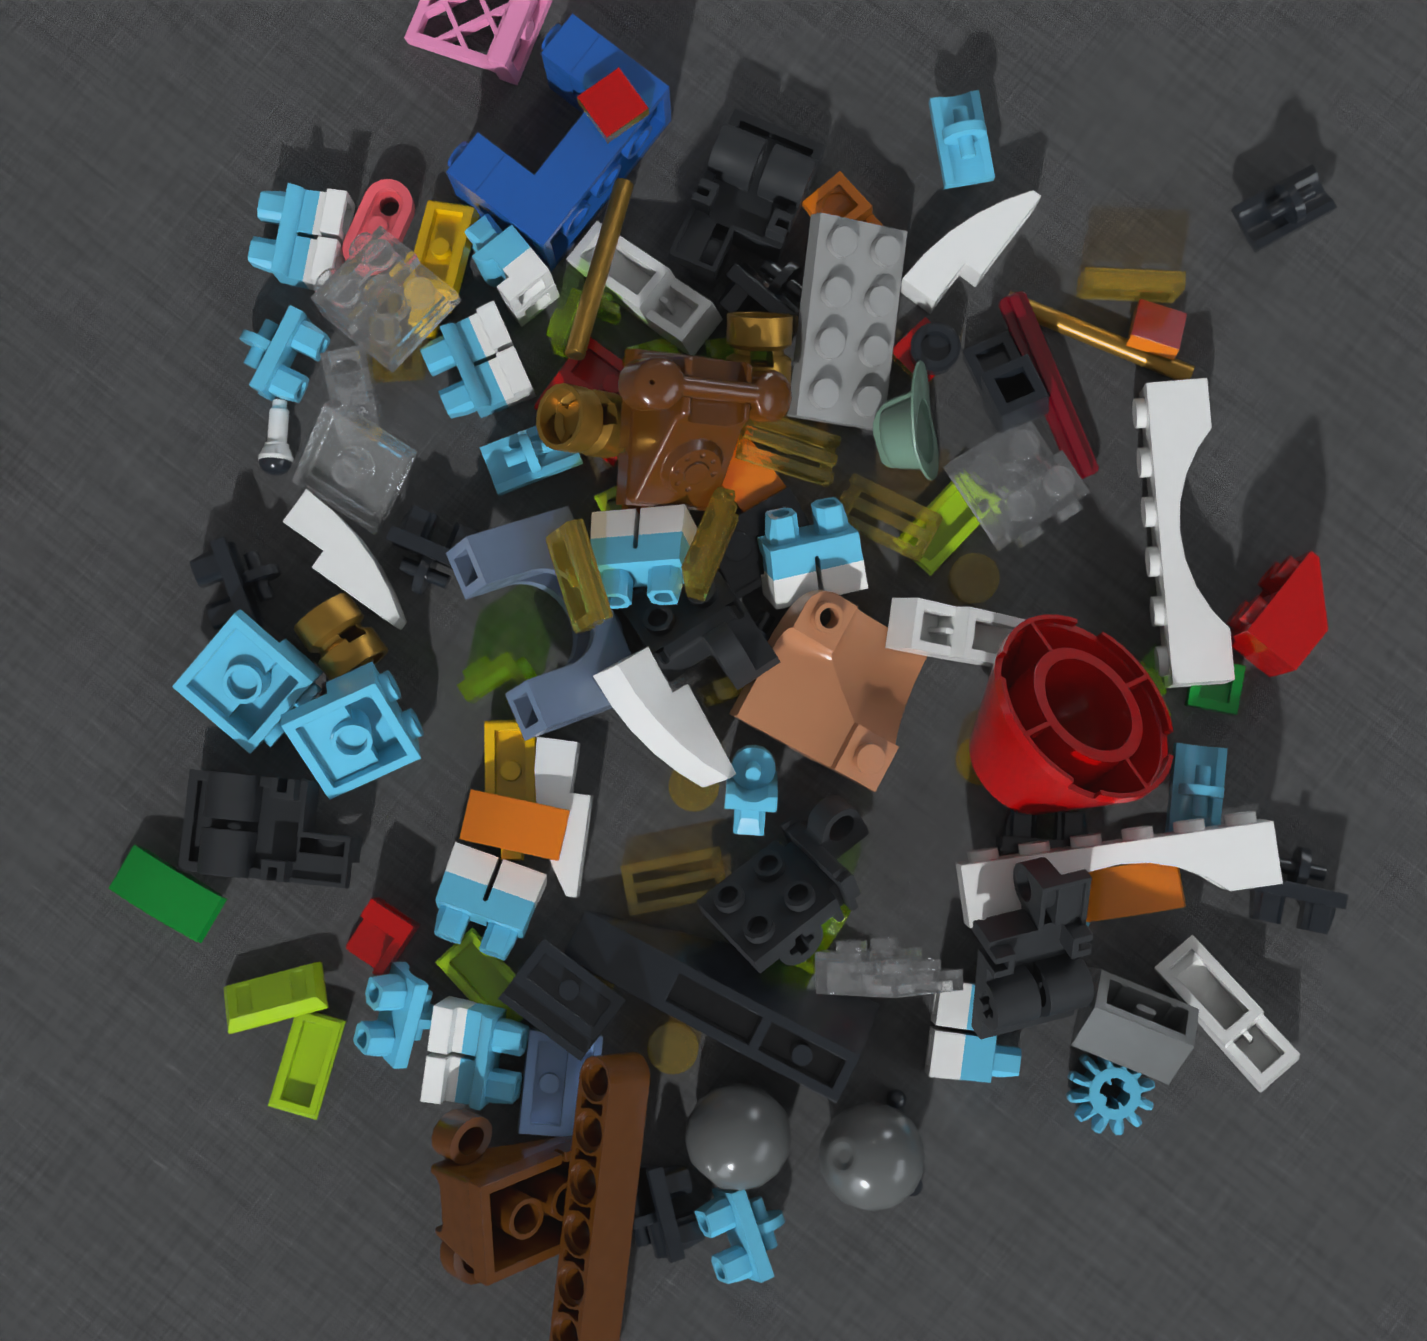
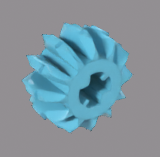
[1066,1054,1155,1135]

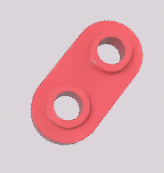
[342,179,415,277]

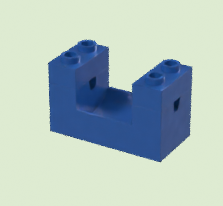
[446,13,672,272]

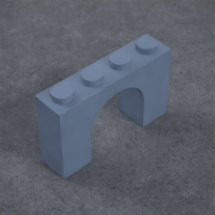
[446,506,631,741]

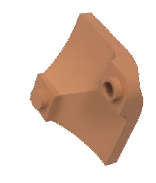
[729,590,927,792]

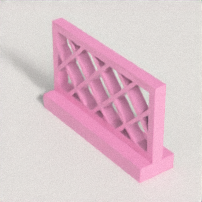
[404,0,553,85]

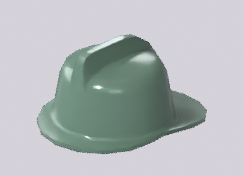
[873,361,939,480]

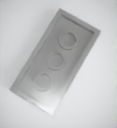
[787,212,907,431]

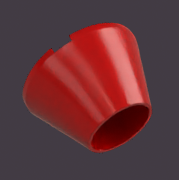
[969,614,1174,815]

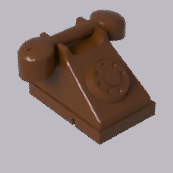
[616,349,792,511]
[431,1108,573,1286]

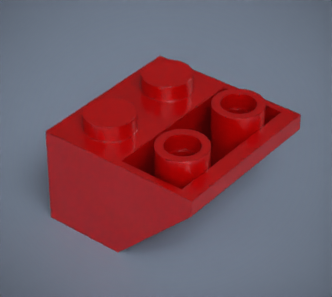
[1226,551,1328,678]

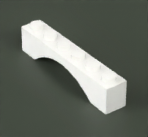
[1132,378,1235,688]
[955,811,1283,928]

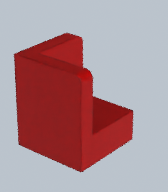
[346,897,421,976]

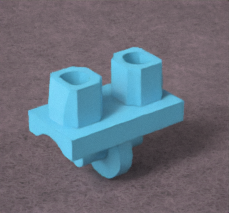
[929,90,995,189]
[239,305,331,403]
[479,426,583,496]
[1165,743,1228,832]
[724,745,778,836]
[353,962,434,1069]
[695,1187,785,1284]

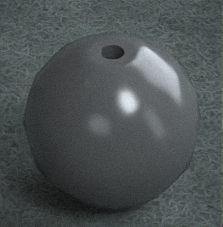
[685,1082,792,1191]
[819,1101,925,1212]

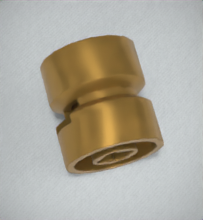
[726,312,793,386]
[536,383,625,458]
[294,592,389,681]

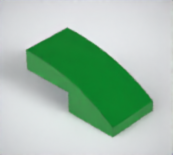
[108,845,227,943]

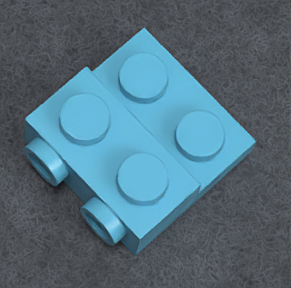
[172,609,323,754]
[280,662,424,800]

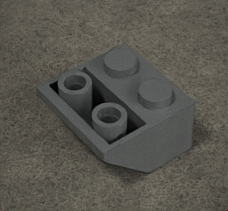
[1071,967,1199,1085]

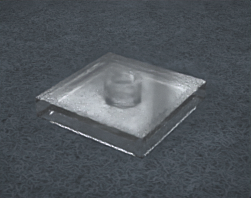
[292,397,417,535]

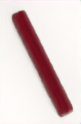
[998,291,1099,481]

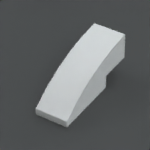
[900,190,1041,314]
[566,221,723,356]
[283,489,407,630]
[885,598,1026,667]
[593,647,736,787]
[534,737,594,897]
[1154,934,1300,1093]

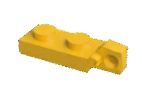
[404,200,480,339]
[484,720,537,861]

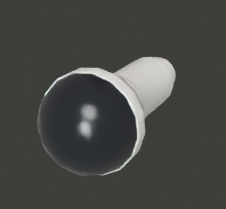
[258,399,294,476]

